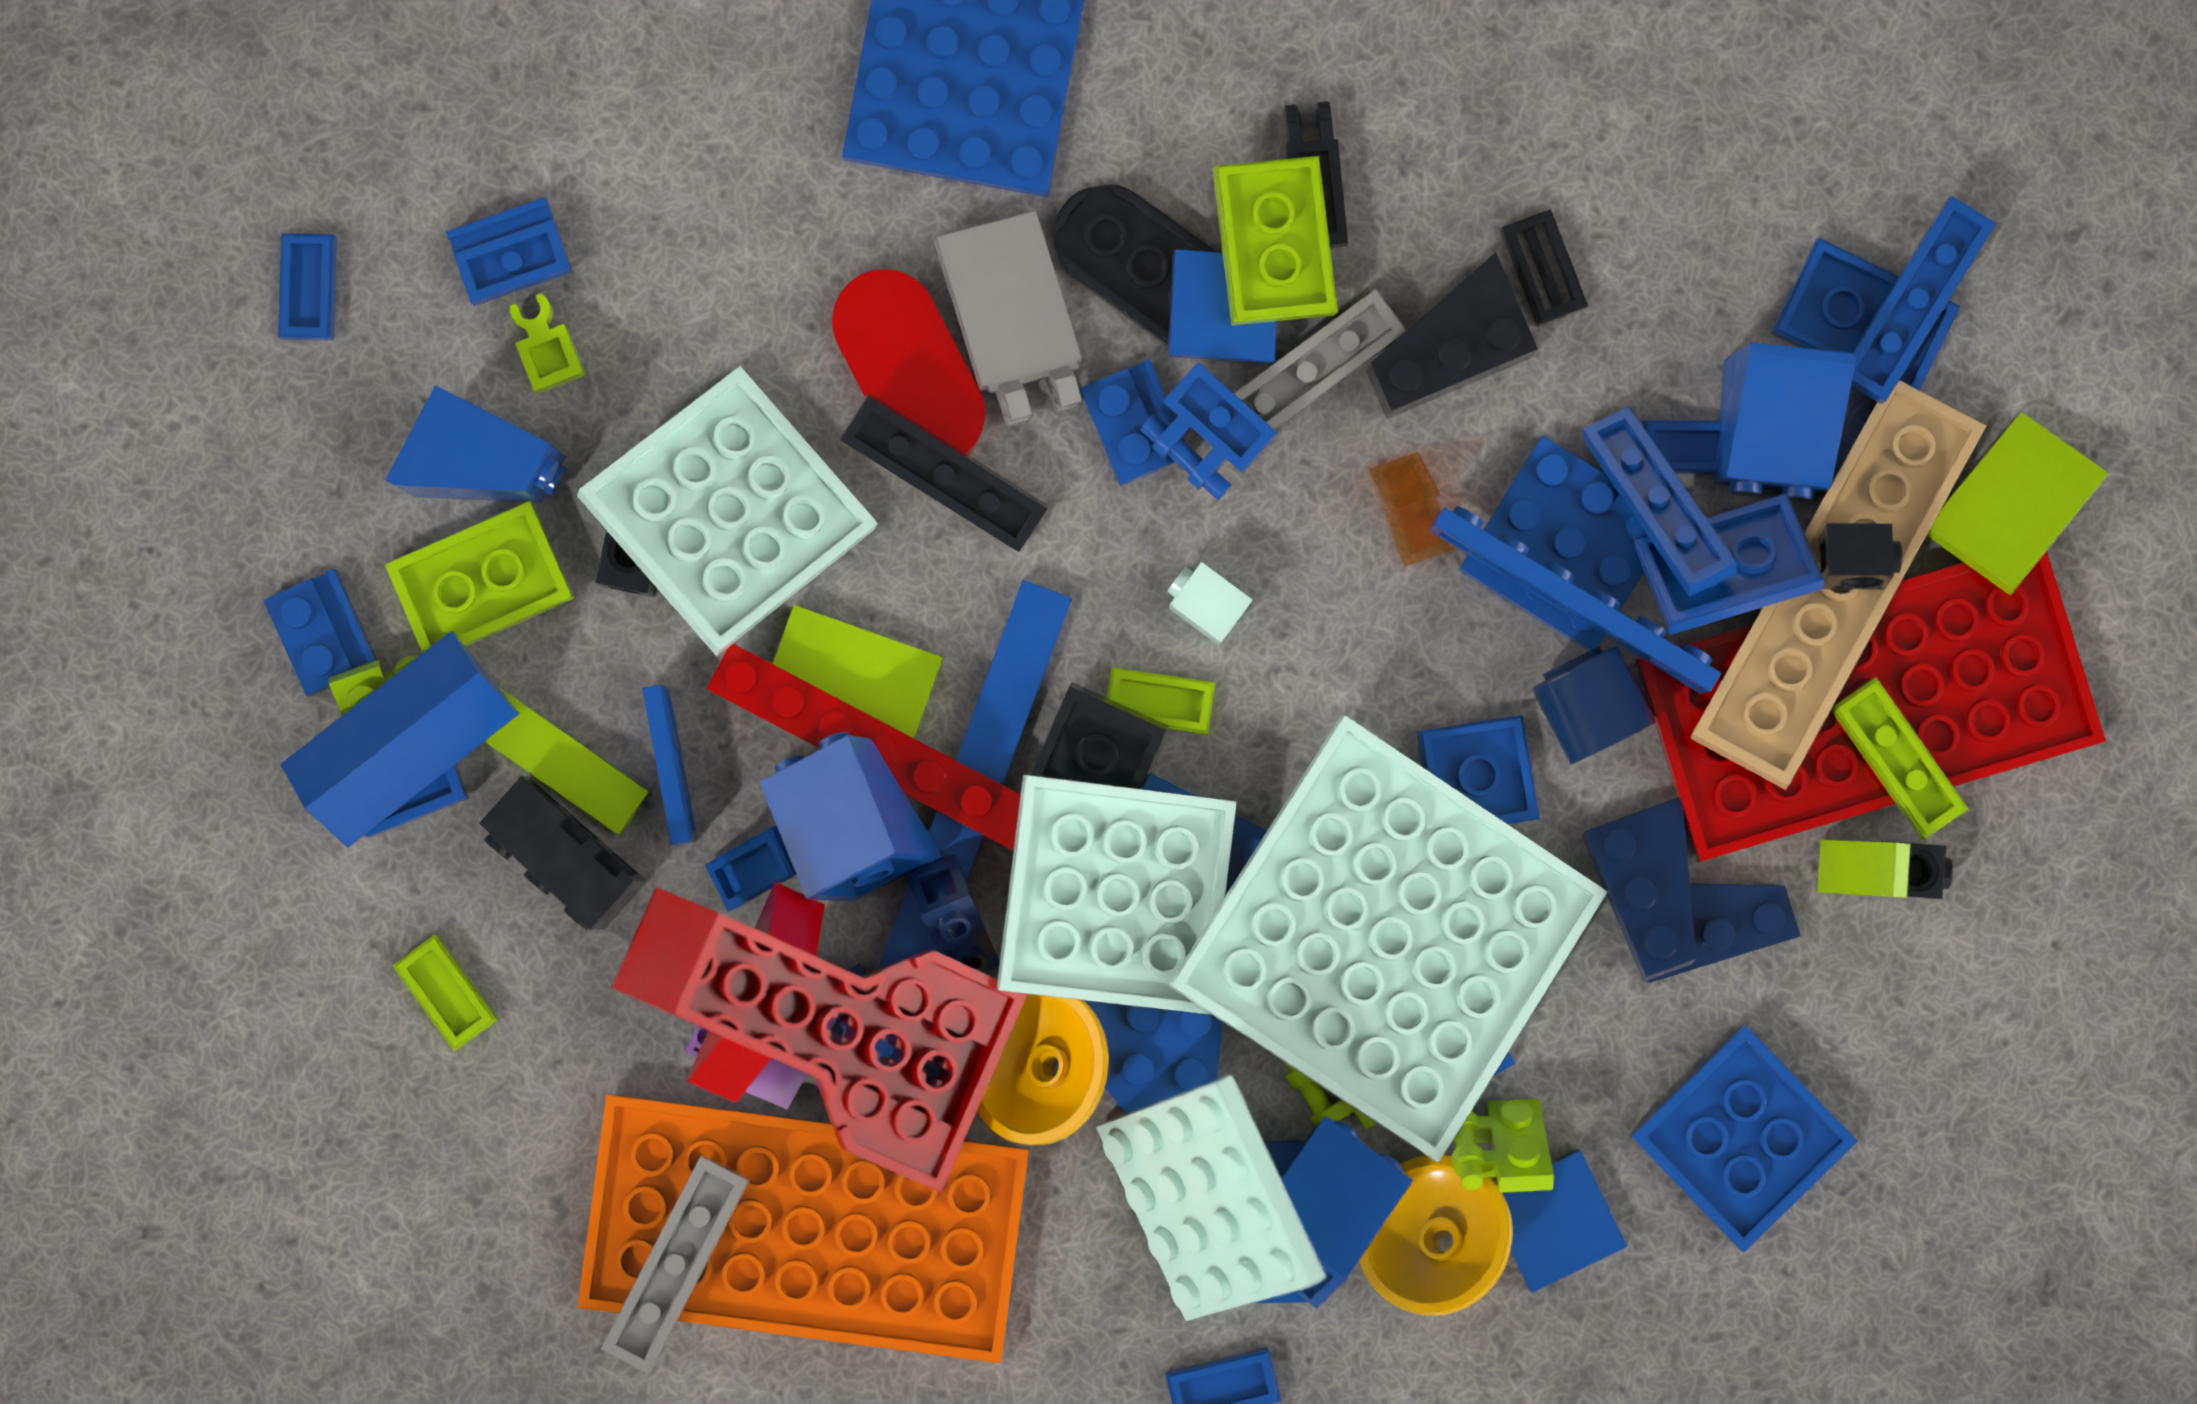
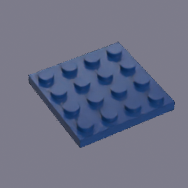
[842,0,1085,197]

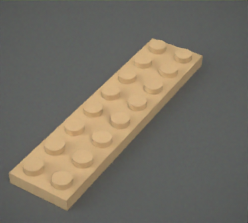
[1690,380,1986,790]

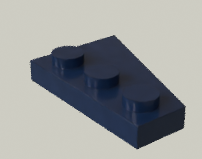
[1582,797,1696,982]
[1646,883,1801,983]

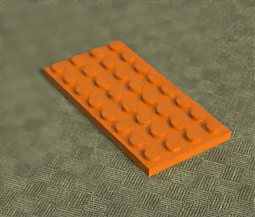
[577,1094,1029,1363]

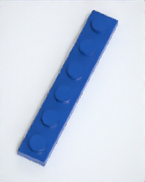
[1428,506,1721,694]

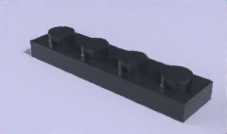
[840,393,1048,552]

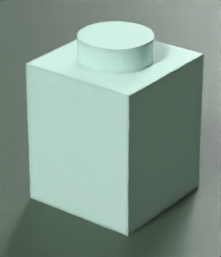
[1167,562,1252,646]

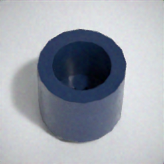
[1532,646,1656,765]

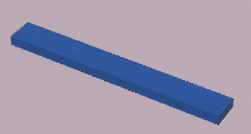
[877,580,1072,970]

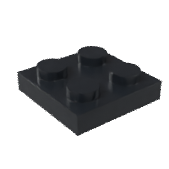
[1030,682,1169,789]

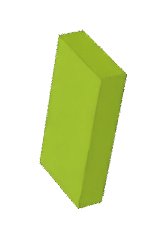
[1107,667,1216,735]
[1817,840,1910,898]
[392,934,500,1051]

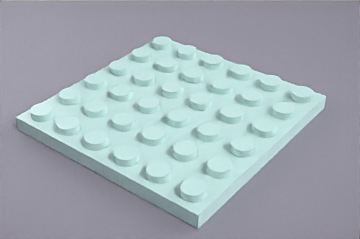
[1168,715,1607,1162]

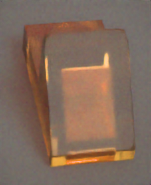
[1368,452,1455,568]

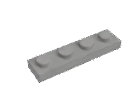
[1234,289,1407,430]
[601,1155,750,1374]

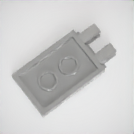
[934,211,1082,427]

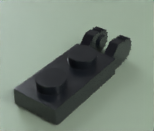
[1284,101,1348,248]

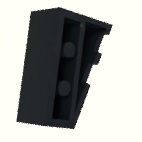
[1366,252,1538,419]
[479,775,647,930]

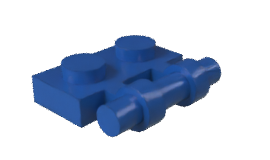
[1140,362,1279,500]

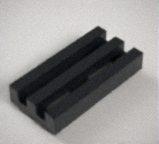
[1500,209,1588,327]

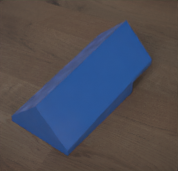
[280,631,520,848]

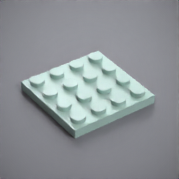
[577,366,878,656]
[997,775,1237,1014]
[1096,1075,1326,1321]

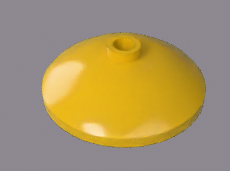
[977,994,1109,1145]
[1359,1155,1513,1316]

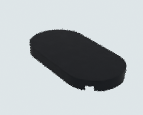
[1054,184,1218,346]

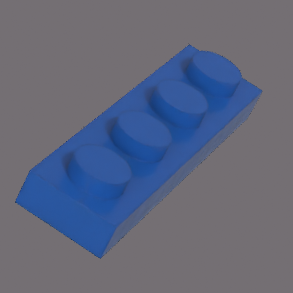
[1851,195,1996,404]
[1582,406,1737,596]

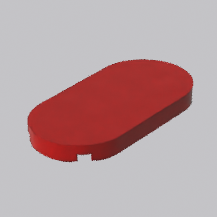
[832,269,986,455]

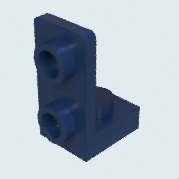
[906,854,1000,973]

